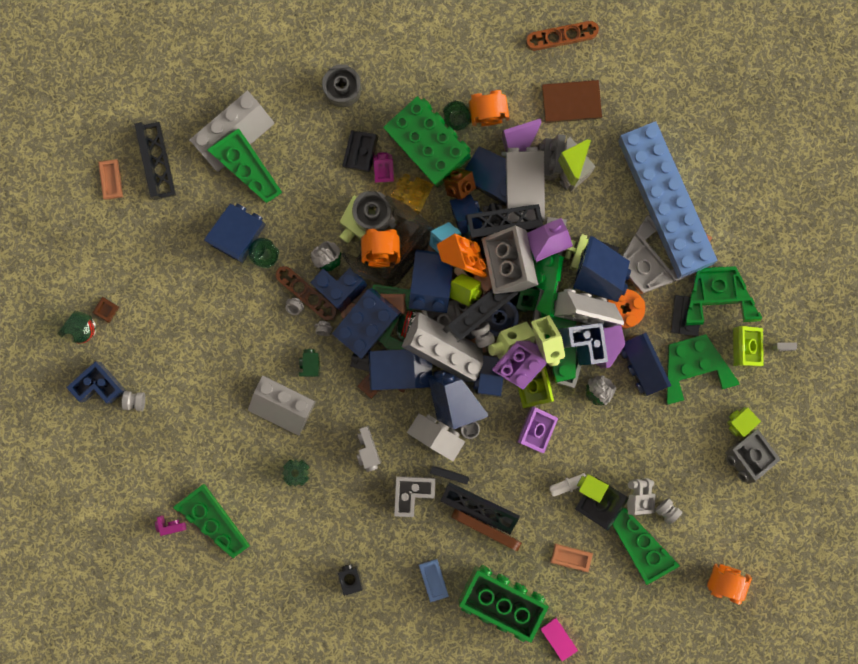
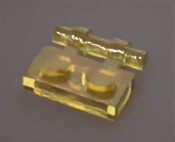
[390,174,434,216]

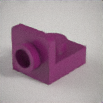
[373,152,394,183]
[155,515,187,536]

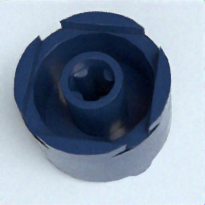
[485,299,519,337]

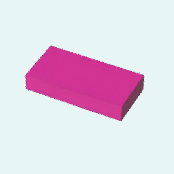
[540,617,578,662]

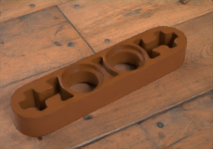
[526,21,599,51]

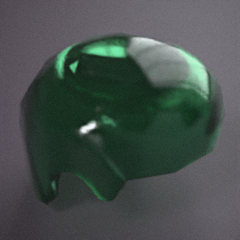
[443,100,471,131]
[248,238,279,268]

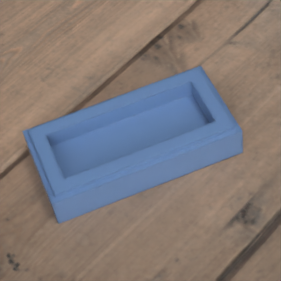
[419,559,449,602]

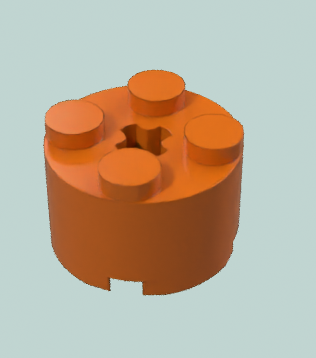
[469,90,510,127]
[361,229,400,267]
[607,289,645,329]
[707,564,752,604]

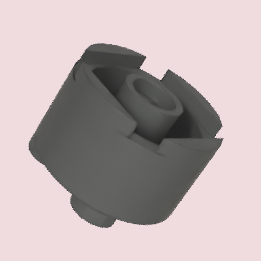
[322,64,362,108]
[352,191,392,232]

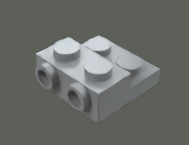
[356,426,381,472]

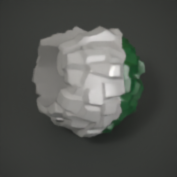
[311,241,342,271]
[586,375,617,406]

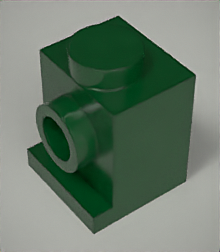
[514,286,540,312]
[299,349,320,377]

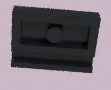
[342,130,379,173]
[670,295,700,336]

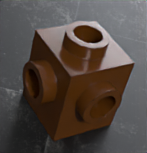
[443,168,476,199]

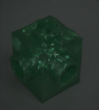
[282,459,311,487]

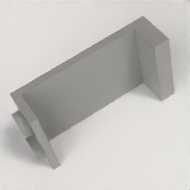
[502,147,545,222]

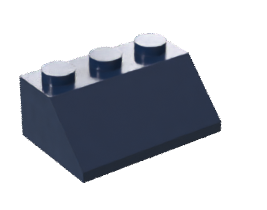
[620,333,672,396]

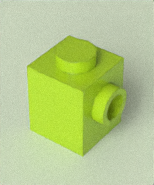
[449,273,482,306]
[727,407,761,437]
[577,474,609,503]

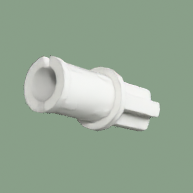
[549,473,586,496]

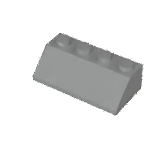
[190,90,275,172]
[401,312,483,382]

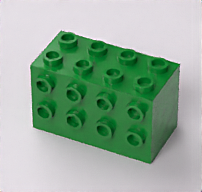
[383,96,471,188]
[458,564,549,643]

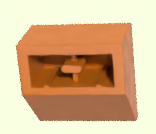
[436,234,487,278]

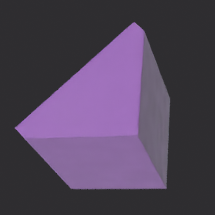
[516,406,558,453]

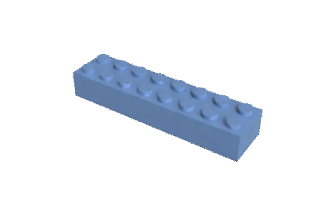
[618,121,718,279]

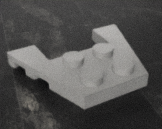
[622,215,696,294]

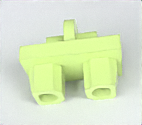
[564,234,589,270]

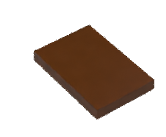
[542,80,602,123]

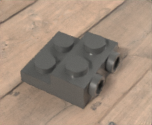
[538,134,566,181]
[725,429,781,484]

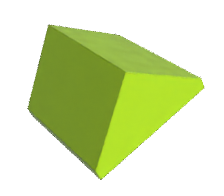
[558,139,591,186]
[733,326,764,366]
[518,365,554,408]

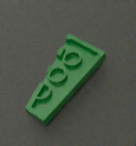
[207,128,282,203]
[539,307,576,383]
[173,484,250,558]
[612,507,680,585]

